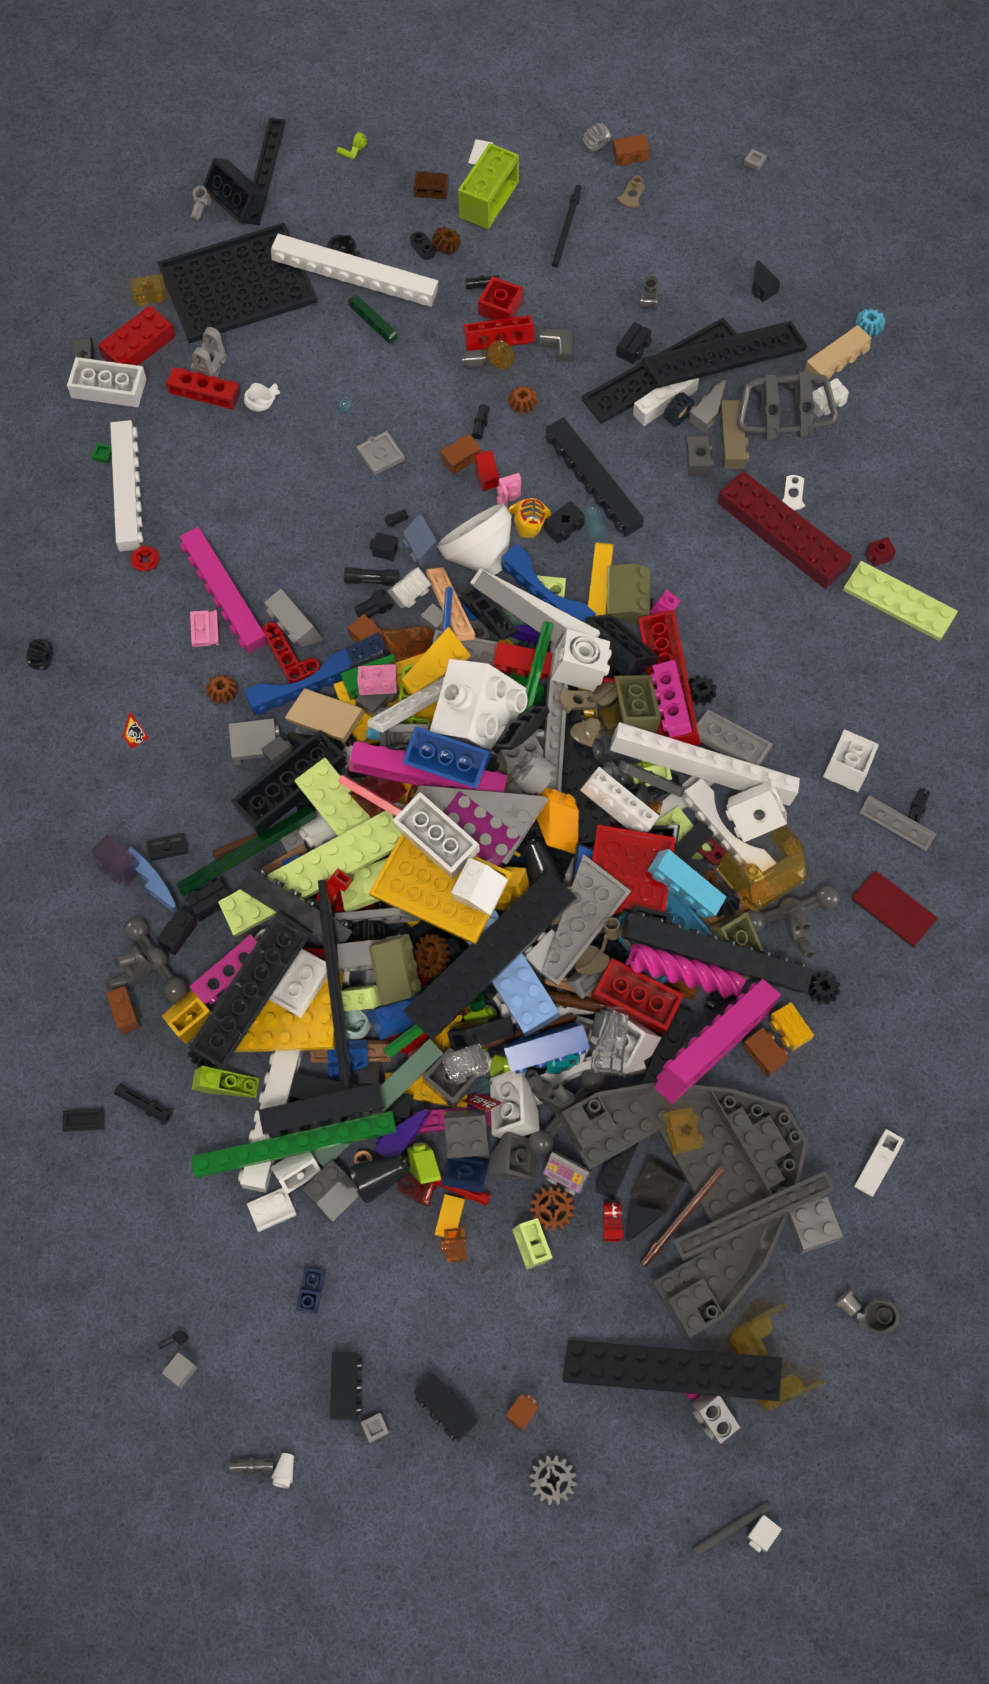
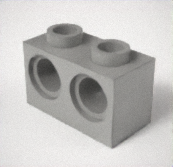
[499,734,543,774]
[690,1395,740,1444]

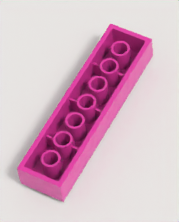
[654,979,781,1104]

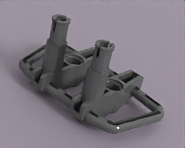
[737,372,838,440]

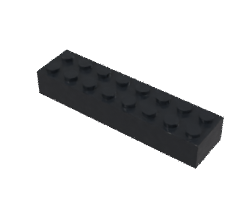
[188,911,312,1070]

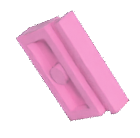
[190,610,219,647]

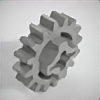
[530,1456,577,1505]

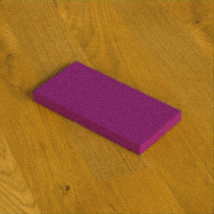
[443,791,520,867]

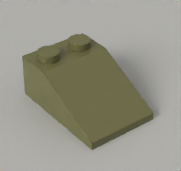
[708,912,764,980]

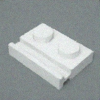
[247,1188,297,1232]

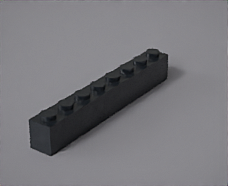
[545,417,644,537]

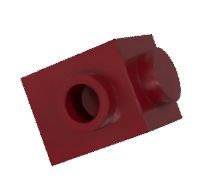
[865,537,896,567]

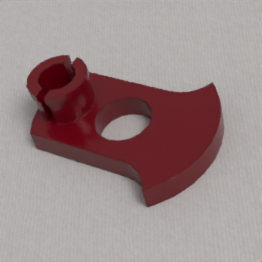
[698,838,726,866]

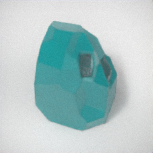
[547,1053,580,1074]

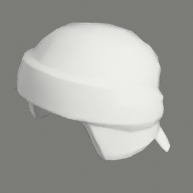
[244,383,280,412]

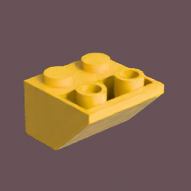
[161,990,211,1044]

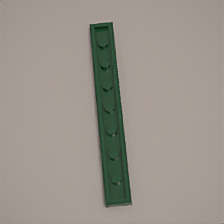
[177,805,316,896]

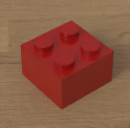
[478,276,523,320]

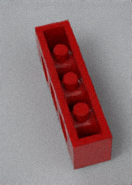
[463,315,534,351]
[166,367,240,410]

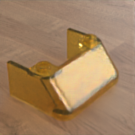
[717,825,808,911]
[728,1303,826,1411]

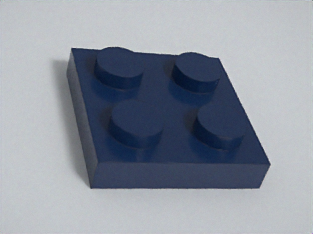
[441,1157,489,1193]

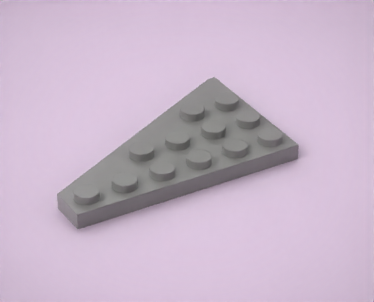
[410,785,549,865]

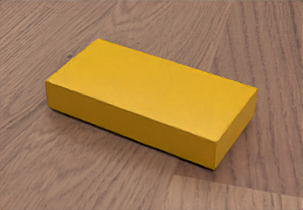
[434,1194,465,1241]

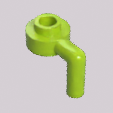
[336,132,367,159]

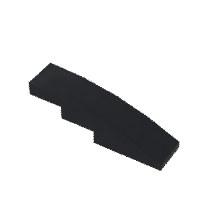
[458,586,518,640]
[494,705,550,750]

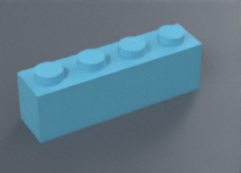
[647,849,726,918]

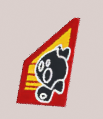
[122,712,149,749]

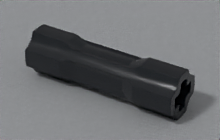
[344,567,400,586]

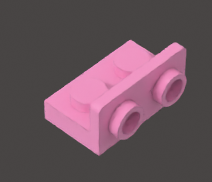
[496,473,521,509]
[357,664,397,695]

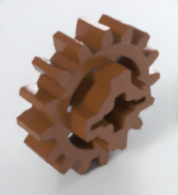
[530,1186,575,1233]

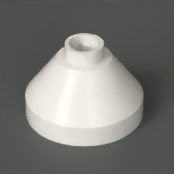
[437,503,512,575]

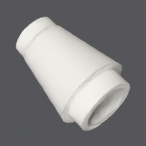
[271,1453,294,1488]

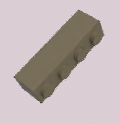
[720,400,749,469]

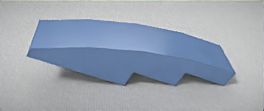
[126,847,178,913]

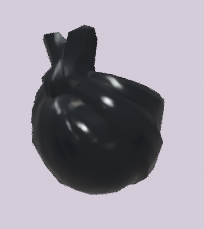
[327,235,360,257]

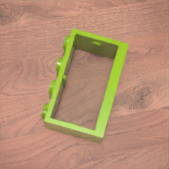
[458,143,519,229]

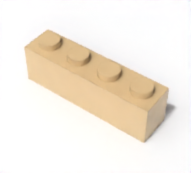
[805,325,872,384]

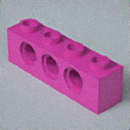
[651,660,692,738]
[189,934,257,1005]

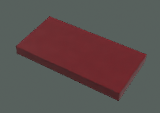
[851,871,938,948]

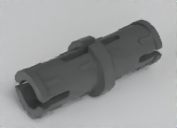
[230,1456,275,1475]

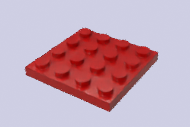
[592,825,675,912]

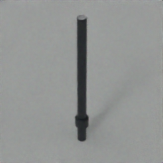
[552,185,582,268]

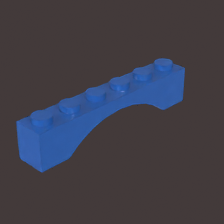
[501,544,596,622]
[244,649,352,716]

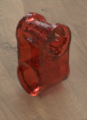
[397,1175,438,1207]

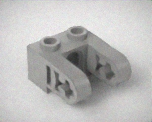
[191,327,227,377]

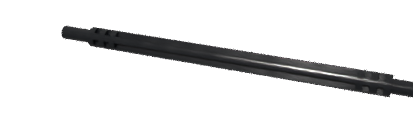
[318,880,352,1091]

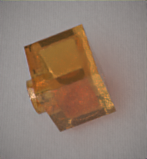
[441,1228,467,1263]

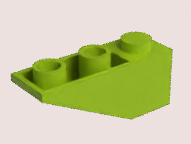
[192,1066,259,1098]

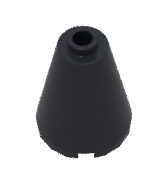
[523,835,566,887]
[350,1155,411,1203]

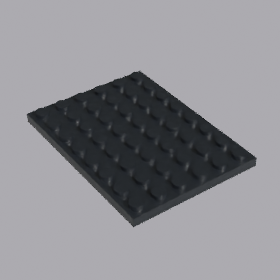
[157,223,317,343]

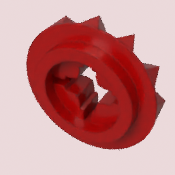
[130,546,159,572]

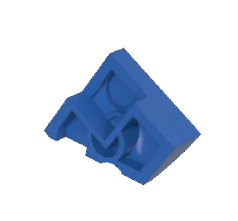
[327,1040,368,1081]

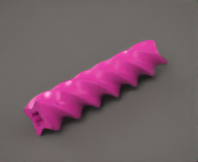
[626,944,746,999]

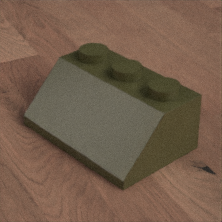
[607,563,650,625]
[614,675,661,734]
[368,934,421,1005]

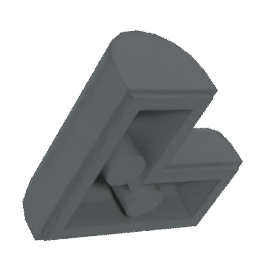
[539,329,574,362]

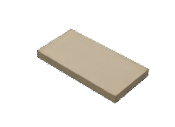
[285,688,364,742]

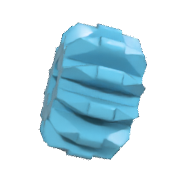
[855,308,885,337]

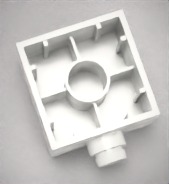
[430,659,527,757]

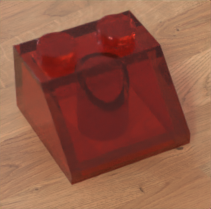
[348,775,407,818]

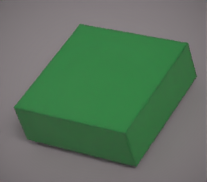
[91,443,112,464]

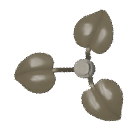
[570,683,617,747]
[576,914,655,975]

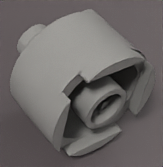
[511,751,556,795]

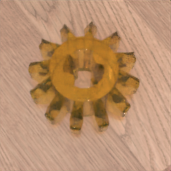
[486,339,516,370]

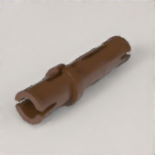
[547,990,606,1012]

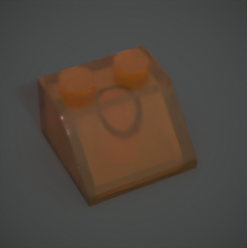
[381,626,434,657]

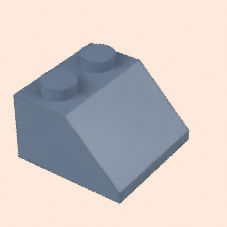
[402,514,439,569]

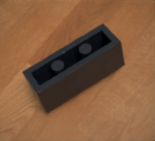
[330,1352,363,1421]
[414,1373,478,1442]

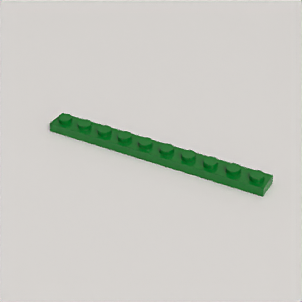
[191,1111,397,1178]

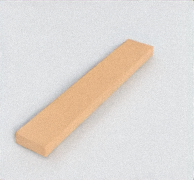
[426,567,475,641]

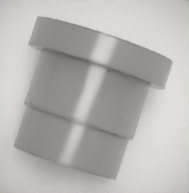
[835,1290,862,1317]

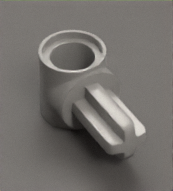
[191,186,212,221]

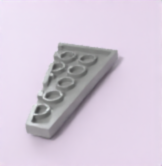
[541,854,631,986]

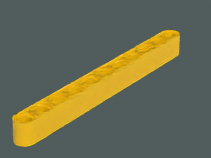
[578,542,614,720]

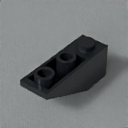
[447,1016,515,1051]

